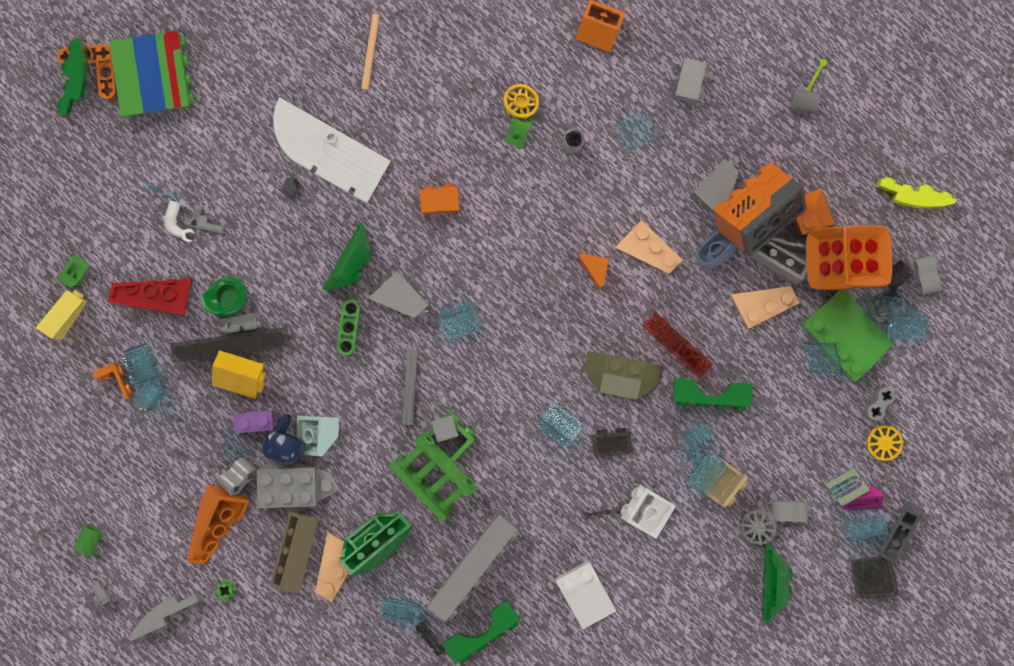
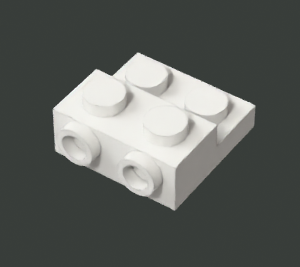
[621,484,676,539]

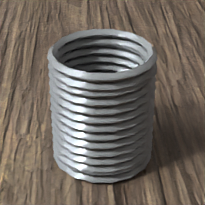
[790,88,820,114]
[562,128,585,153]

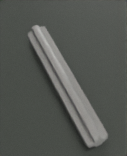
[402,350,418,426]

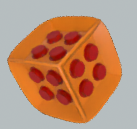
[806,225,892,290]

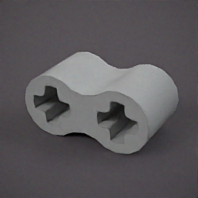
[913,256,941,295]
[864,387,896,421]
[218,457,257,496]
[771,501,808,522]

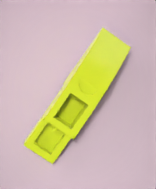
[876,177,957,208]

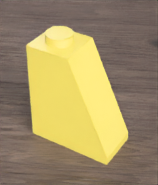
[36,289,87,340]

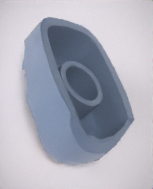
[696,231,737,270]

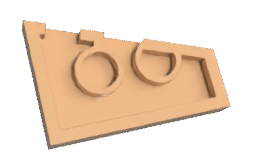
[615,220,682,274]
[315,532,348,602]

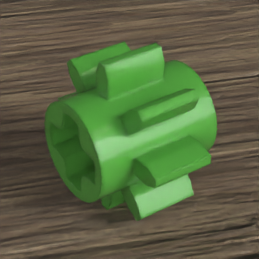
[214,577,239,602]

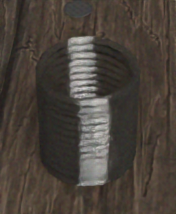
[887,260,913,291]

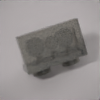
[592,428,633,457]

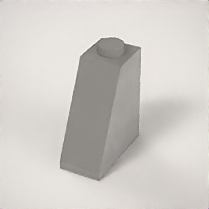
[692,159,739,216]
[369,271,429,319]

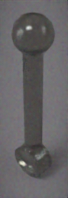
[583,506,622,520]

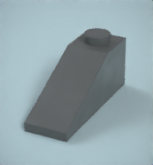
[878,501,925,565]

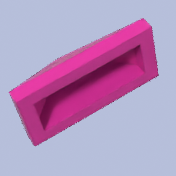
[843,480,884,510]

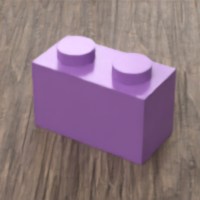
[233,410,276,433]

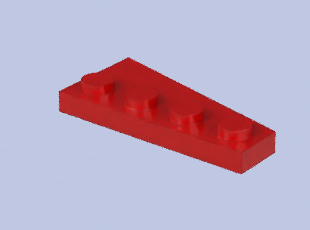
[108,278,192,316]

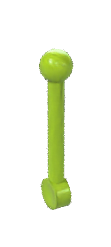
[804,59,827,92]

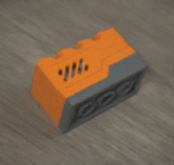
[714,162,806,257]

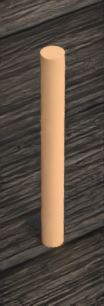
[361,14,380,90]

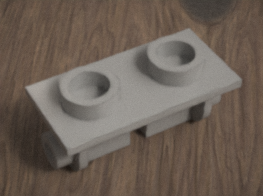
[221,312,263,337]

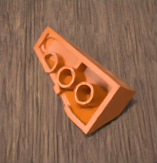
[187,484,250,564]

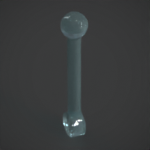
[142,182,180,200]

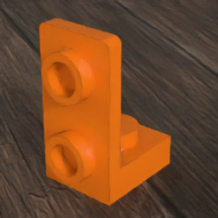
[93,363,133,400]

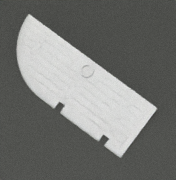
[273,97,391,203]

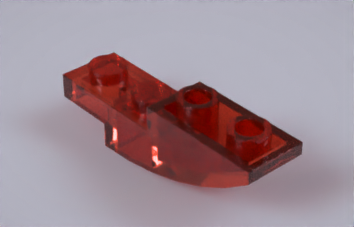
[642,312,713,378]

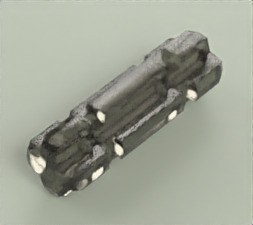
[415,622,445,656]

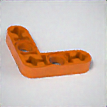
[57,44,117,101]

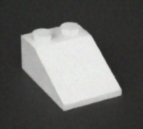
[555,560,616,629]

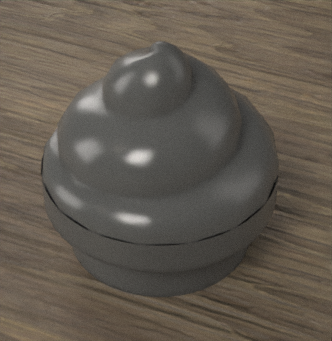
[282,177,302,196]

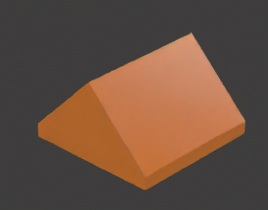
[577,253,609,290]

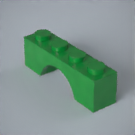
[672,379,752,410]
[443,599,520,664]

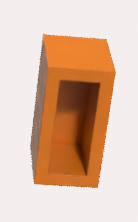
[419,184,460,215]

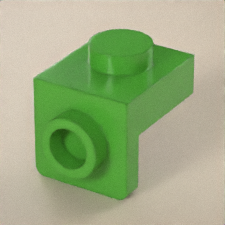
[57,254,91,288]

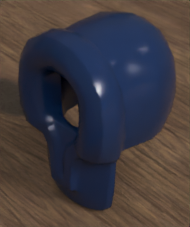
[262,413,305,466]

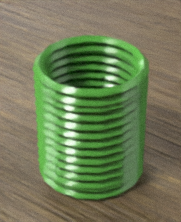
[74,525,103,556]

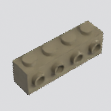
[270,511,319,593]

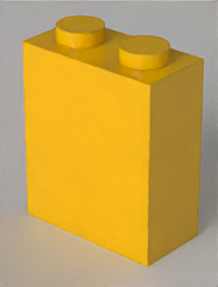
[212,350,266,399]

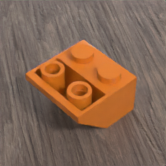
[575,0,625,53]

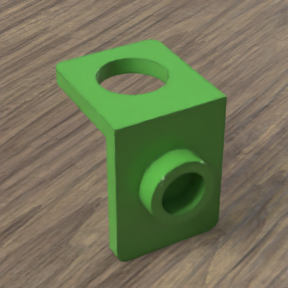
[505,111,534,148]

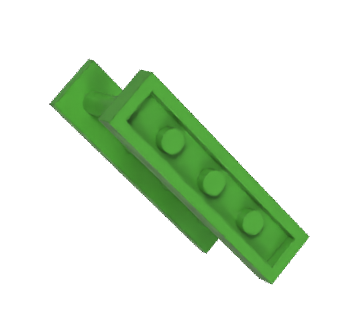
[389,432,478,521]

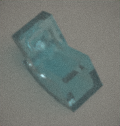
[680,422,712,464]

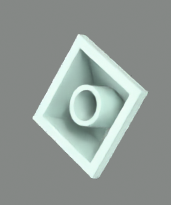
[296,416,339,456]

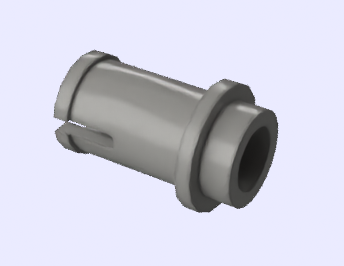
[90,580,111,606]

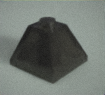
[850,556,899,598]

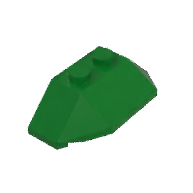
[322,222,373,292]
[340,512,412,577]
[762,544,793,623]

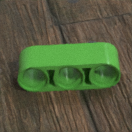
[337,300,361,355]

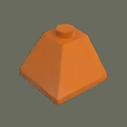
[793,188,835,237]

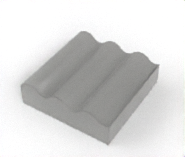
[431,415,458,442]

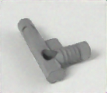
[184,204,224,234]

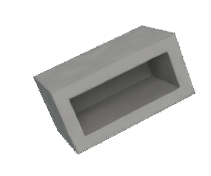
[674,58,709,103]

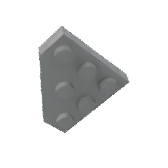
[262,461,340,516]

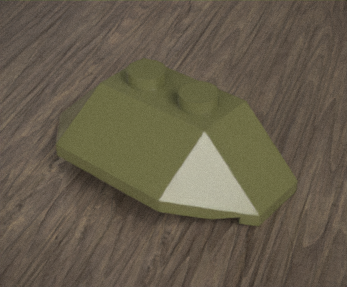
[584,351,662,399]

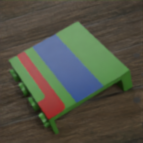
[109,30,195,119]

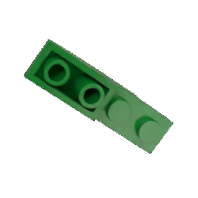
[57,38,88,116]

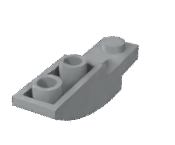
[129,592,202,642]

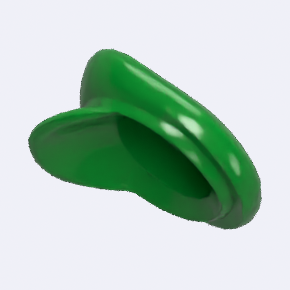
[201,276,247,318]

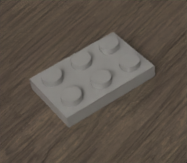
[257,467,317,508]

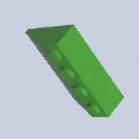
[800,289,894,382]

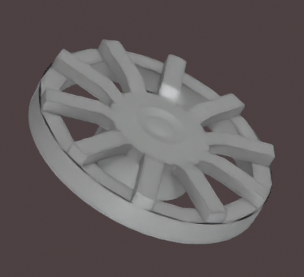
[741,509,777,545]

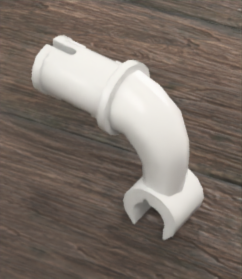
[163,200,195,242]

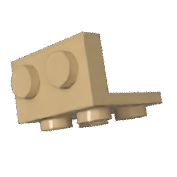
[702,461,748,508]

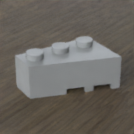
[747,237,807,285]

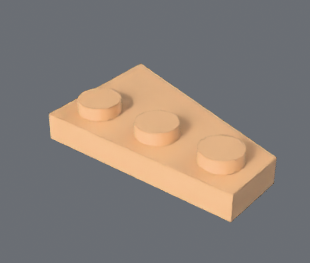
[731,286,799,329]

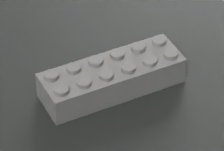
[427,512,518,622]

